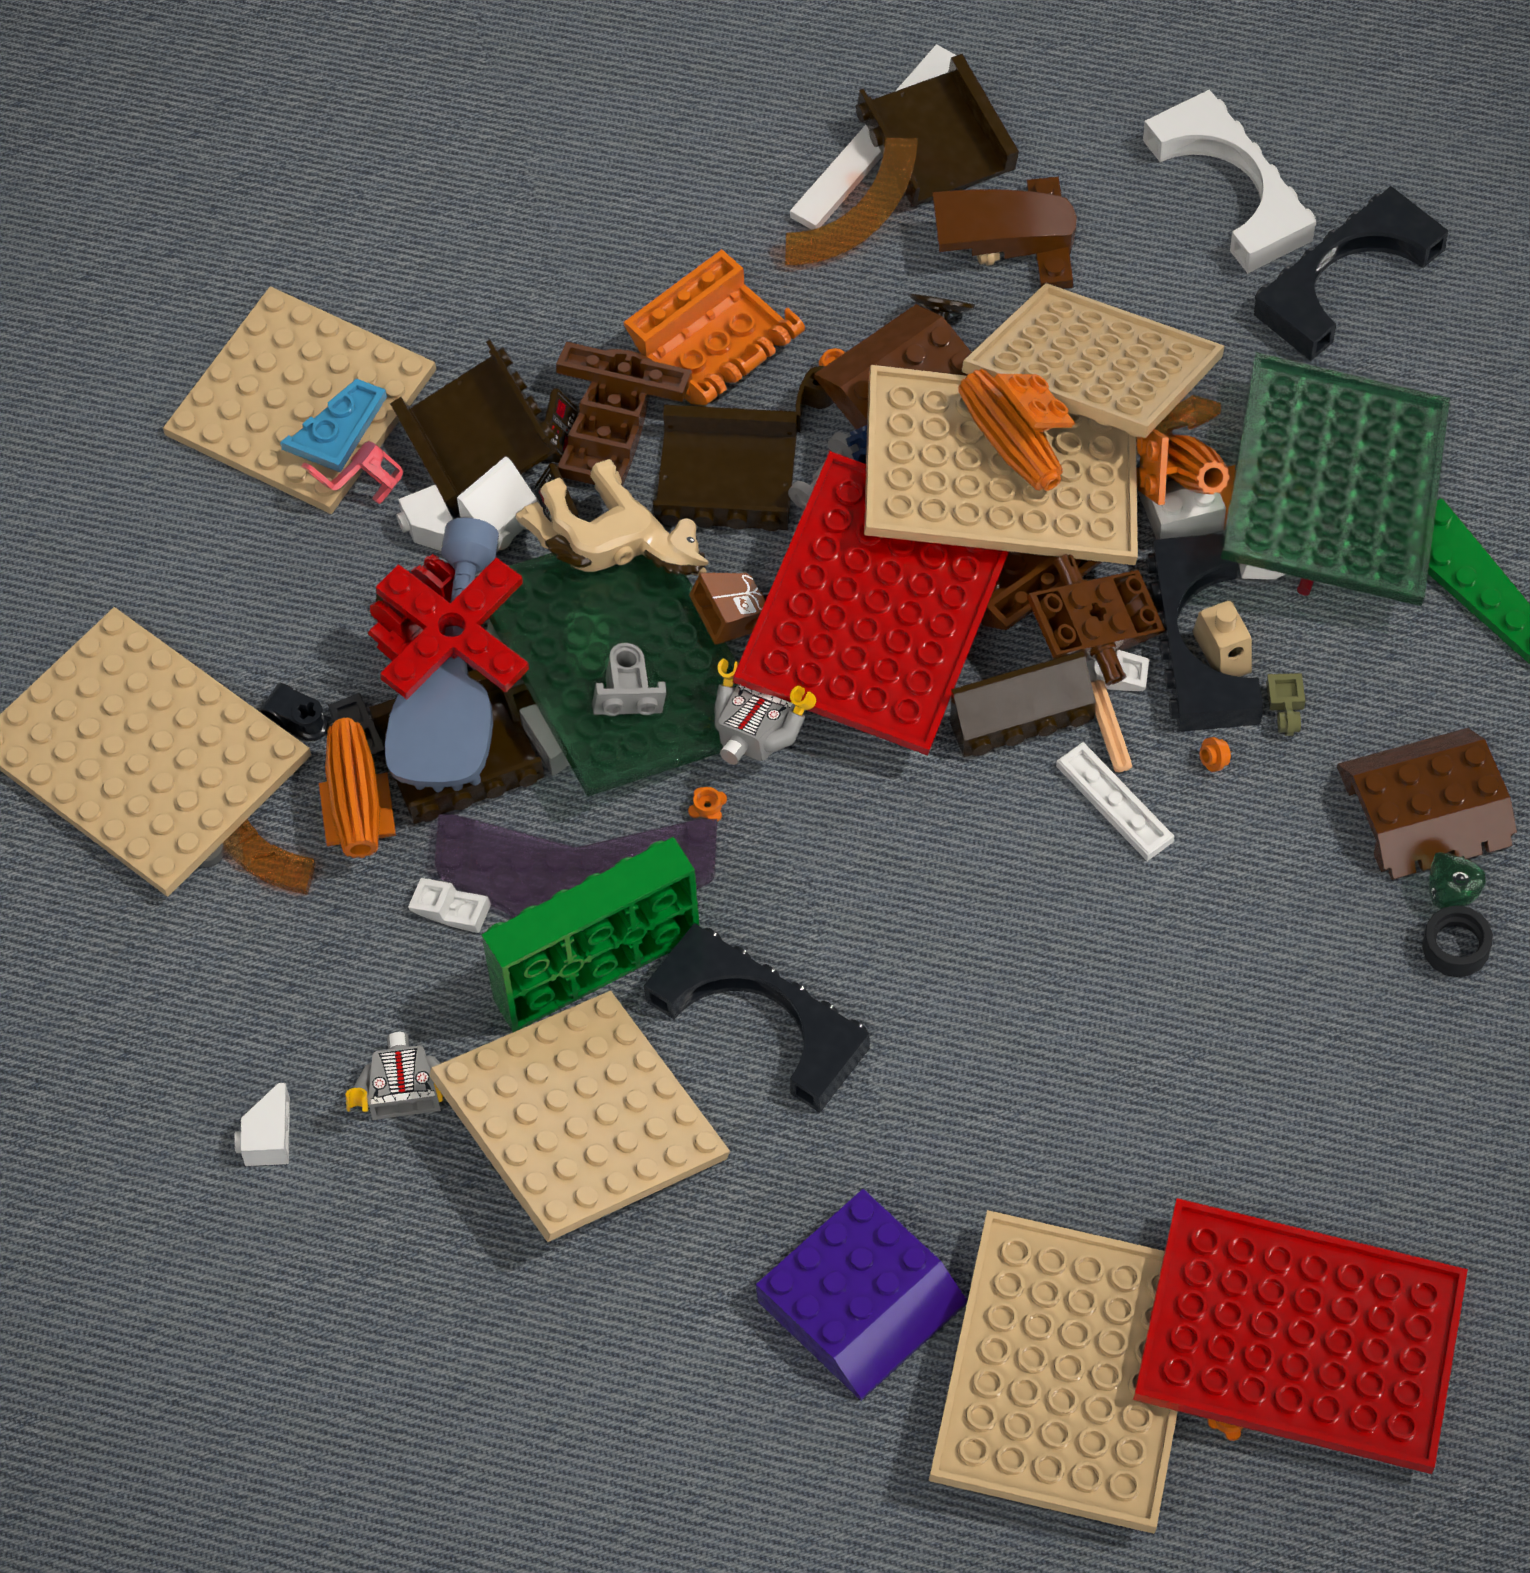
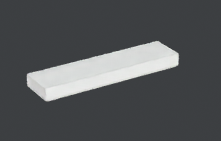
[1056,742,1174,861]

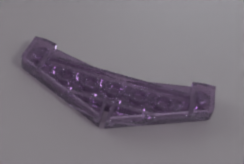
[435,815,717,917]

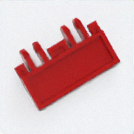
[367,554,491,661]

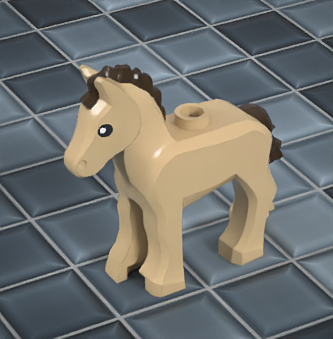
[516,459,709,576]

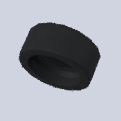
[1422,905,1493,977]

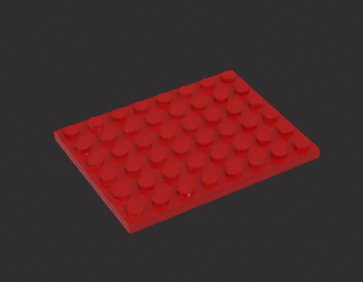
[732,451,1009,756]
[1133,1198,1468,1474]

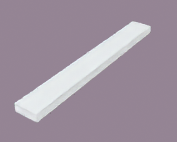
[790,44,956,232]

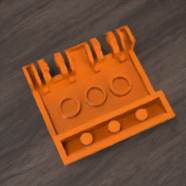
[624,249,805,405]

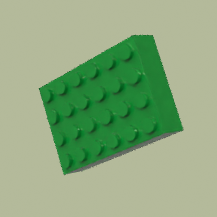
[481,836,700,1032]

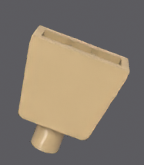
[1193,601,1252,677]

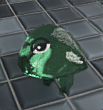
[1429,852,1486,909]

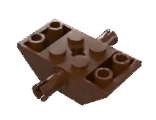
[1026,554,1165,686]

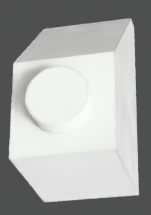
[396,485,453,551]
[235,1083,290,1166]

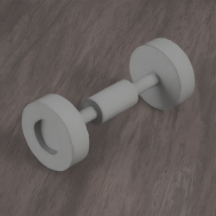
[788,432,859,510]

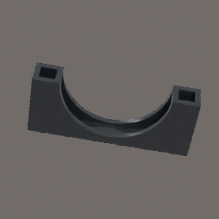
[1254,186,1449,361]
[1146,533,1263,732]
[644,923,870,1113]

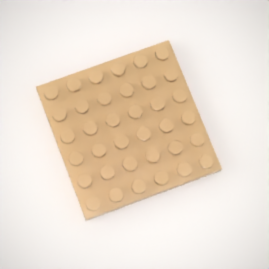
[962,283,1225,438]
[163,286,436,514]
[429,991,730,1242]

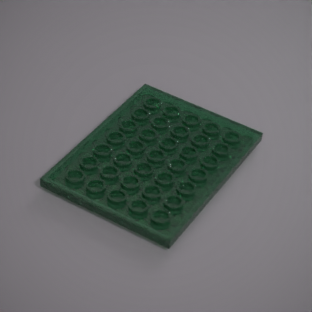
[1220,352,1450,606]
[475,553,738,797]

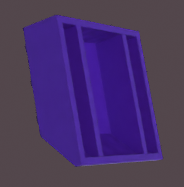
[756,1189,967,1401]

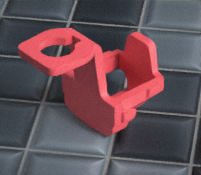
[301,441,403,504]

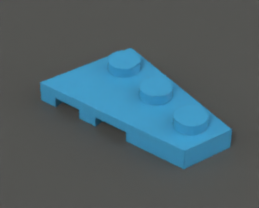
[280,379,387,472]

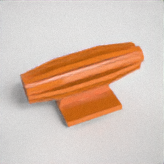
[958,369,1075,491]
[1136,429,1230,505]
[319,718,396,858]

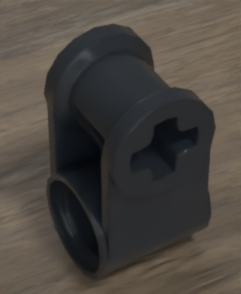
[259,683,328,741]

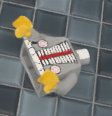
[715,659,816,765]
[345,1032,444,1120]

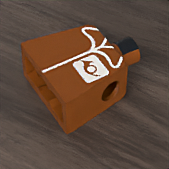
[689,572,770,644]

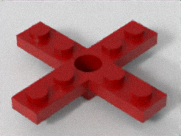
[375,557,529,700]

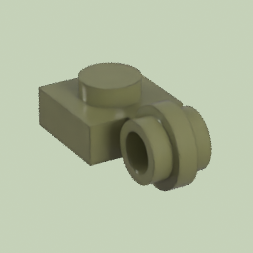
[1266,673,1306,736]

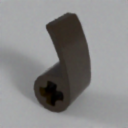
[796,366,834,433]

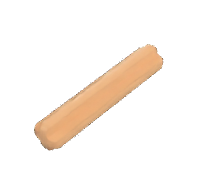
[1091,680,1132,773]

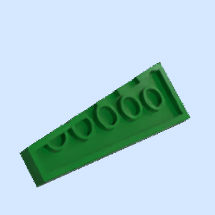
[1392,498,1530,664]

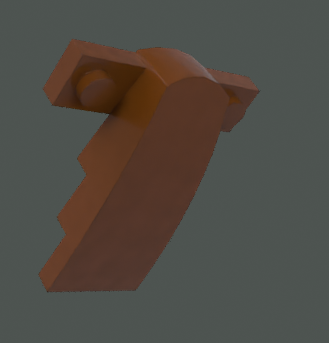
[933,176,1077,289]
[556,342,692,486]

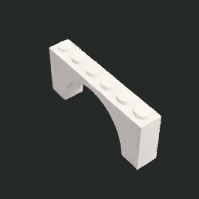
[1143,89,1316,273]

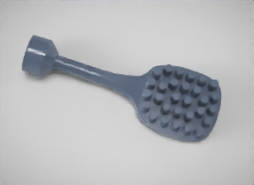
[385,518,499,792]

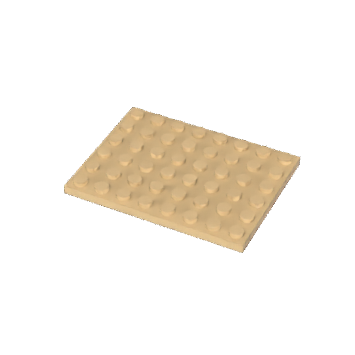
[864,365,1138,565]
[0,607,312,897]
[929,1210,1178,1534]

